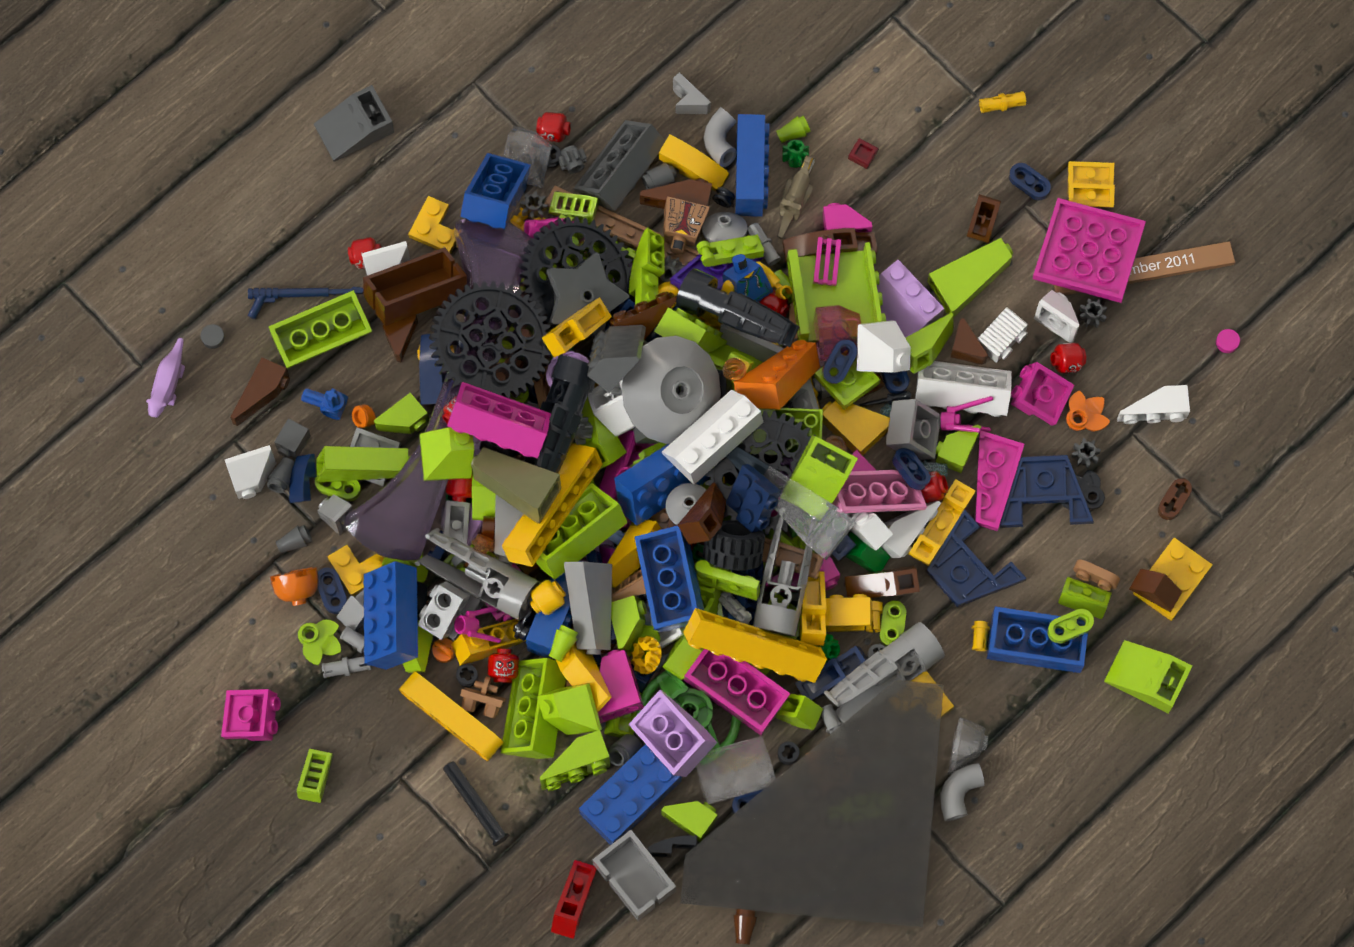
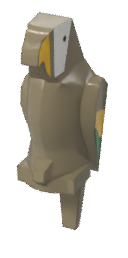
[778,155,815,239]

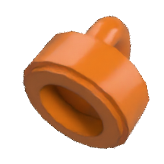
[352,404,376,428]
[432,638,455,663]

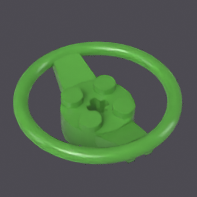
[637,670,741,767]

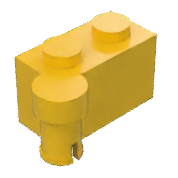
[825,594,883,633]

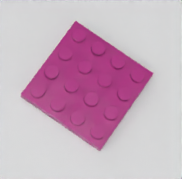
[1033,198,1146,303]

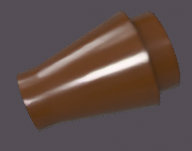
[733,909,757,945]

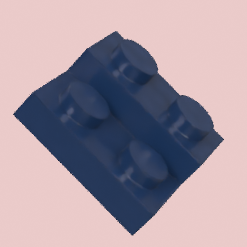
[726,464,782,533]

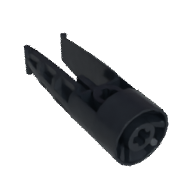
[676,268,800,347]
[524,355,596,473]

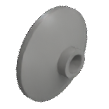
[702,212,747,242]
[666,483,706,526]

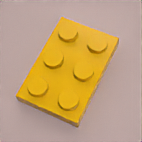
[1133,538,1213,621]

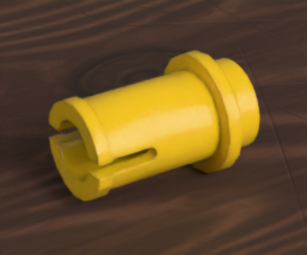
[971,621,990,651]

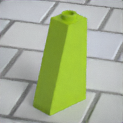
[927,238,1013,318]
[316,446,412,482]

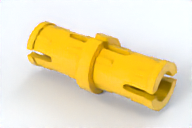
[979,91,1026,113]

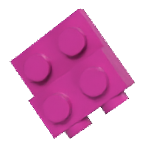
[1010,362,1074,426]
[221,689,281,741]

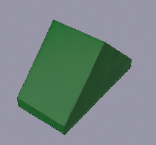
[846,532,891,572]

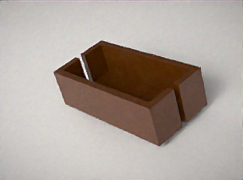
[363,247,467,326]

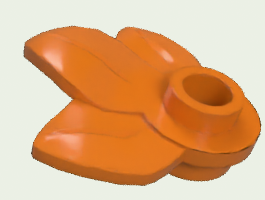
[1066,391,1110,432]

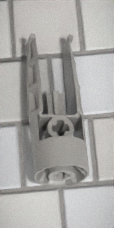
[752,509,817,637]
[415,528,541,621]
[824,622,945,727]

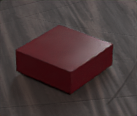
[848,138,879,169]

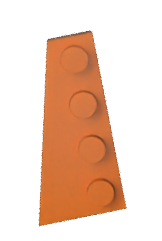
[733,340,820,410]

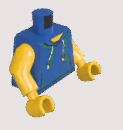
[721,254,793,302]

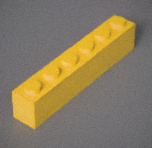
[502,443,603,567]
[683,608,827,683]

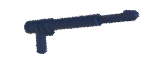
[247,287,364,320]

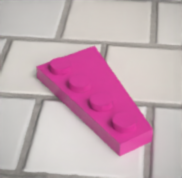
[975,430,1025,531]

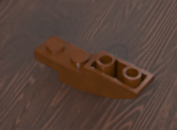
[782,228,878,262]

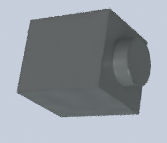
[274,419,311,459]

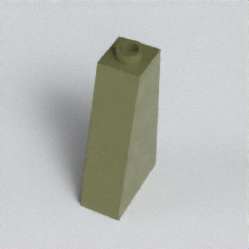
[471,447,561,524]

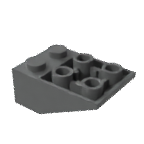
[314,85,394,162]

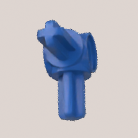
[301,388,349,420]

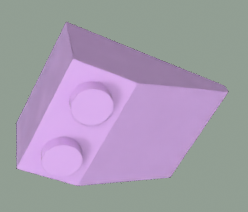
[629,690,718,777]

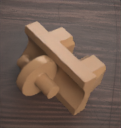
[460,676,506,719]

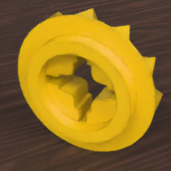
[630,636,662,674]

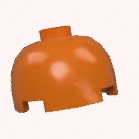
[270,567,319,606]

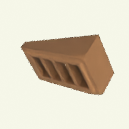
[611,570,646,602]

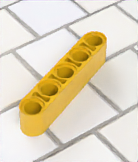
[399,671,504,761]

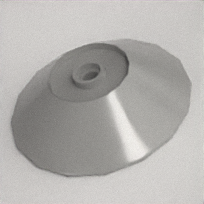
[622,336,721,444]

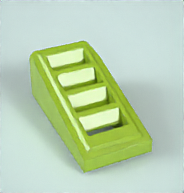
[549,192,598,223]
[297,749,333,803]

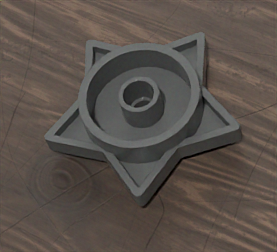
[547,252,629,338]

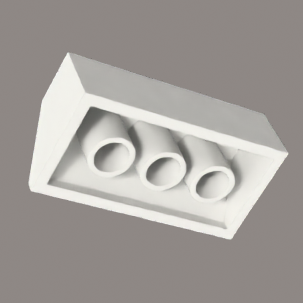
[915,361,1012,417]
[662,390,764,484]

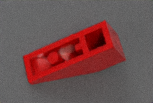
[551,860,597,939]

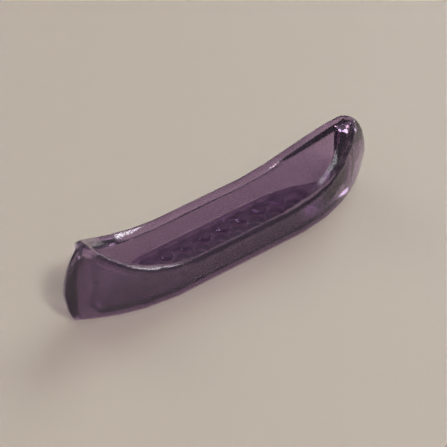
[345,219,531,561]

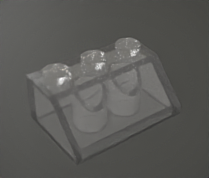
[696,736,777,804]

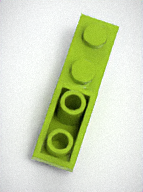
[629,228,665,305]

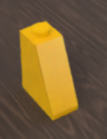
[822,401,890,456]

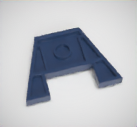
[999,455,1094,528]
[926,509,1027,607]

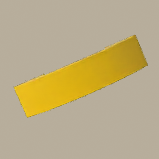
[909,479,976,566]

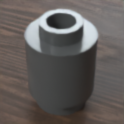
[642,163,677,190]
[608,734,641,766]

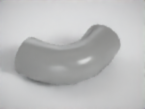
[704,107,737,167]
[940,763,984,821]

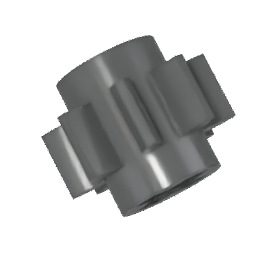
[558,145,587,174]
[520,191,548,220]
[660,256,686,283]
[1079,299,1107,328]
[572,417,593,445]
[1071,438,1101,469]

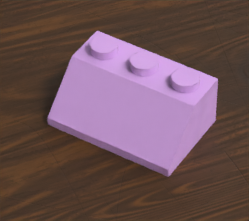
[877,260,944,338]

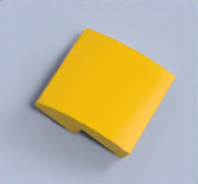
[1068,161,1115,208]

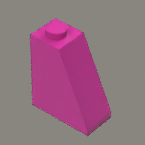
[598,650,644,724]

